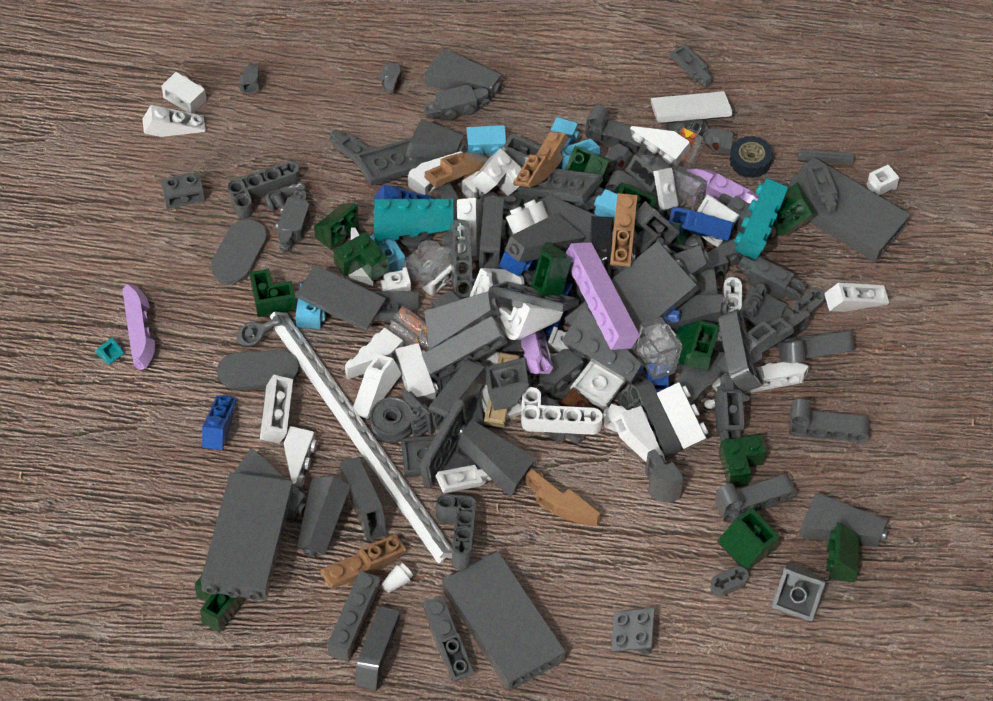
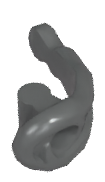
[265,181,306,211]

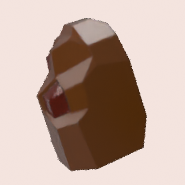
[559,387,592,408]

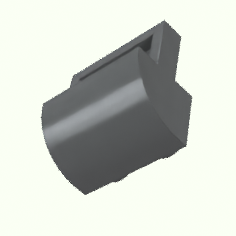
[645,449,684,502]

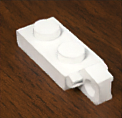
[436,465,492,493]

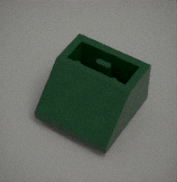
[565,145,615,188]
[773,182,819,236]
[314,203,359,251]
[531,242,572,295]
[669,321,720,371]
[717,507,780,570]
[826,522,859,582]

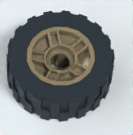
[730,136,773,178]

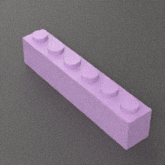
[566,243,640,350]

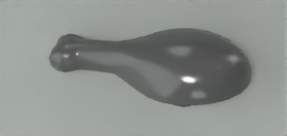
[237,315,283,347]

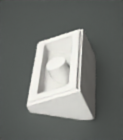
[422,263,459,296]

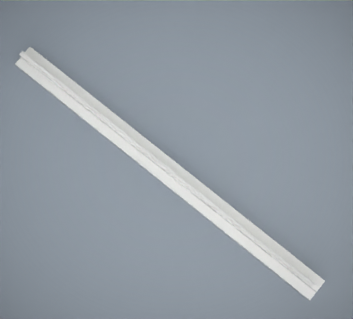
[270,312,452,564]

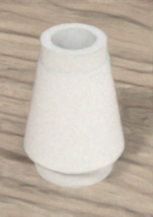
[381,563,413,594]

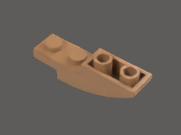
[513,132,569,187]
[424,153,489,187]
[610,193,637,267]
[526,469,600,526]
[320,534,406,590]

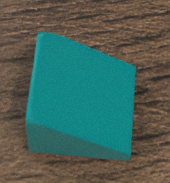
[95,337,125,365]

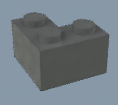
[633,201,680,253]

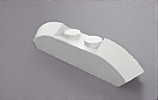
[712,361,811,394]

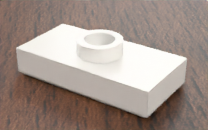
[653,168,678,210]

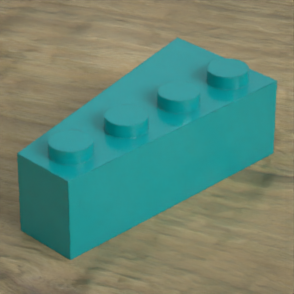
[734,178,788,260]
[374,199,453,243]

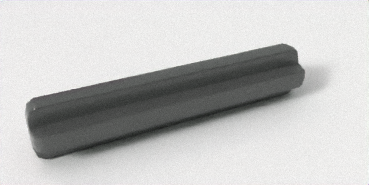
[797,149,854,164]

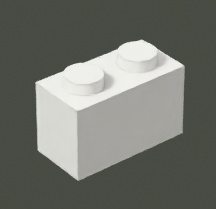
[161,72,206,114]

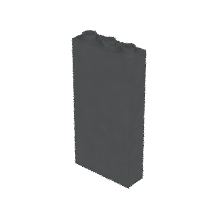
[786,157,910,263]
[565,241,698,338]
[201,472,293,601]
[442,551,565,691]

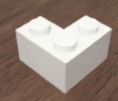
[471,148,522,196]

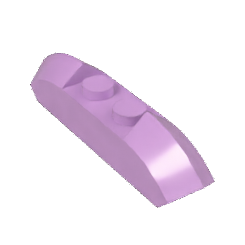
[686,168,758,204]
[122,284,155,370]
[521,329,553,374]

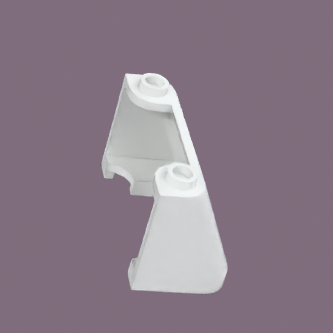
[470,268,563,340]

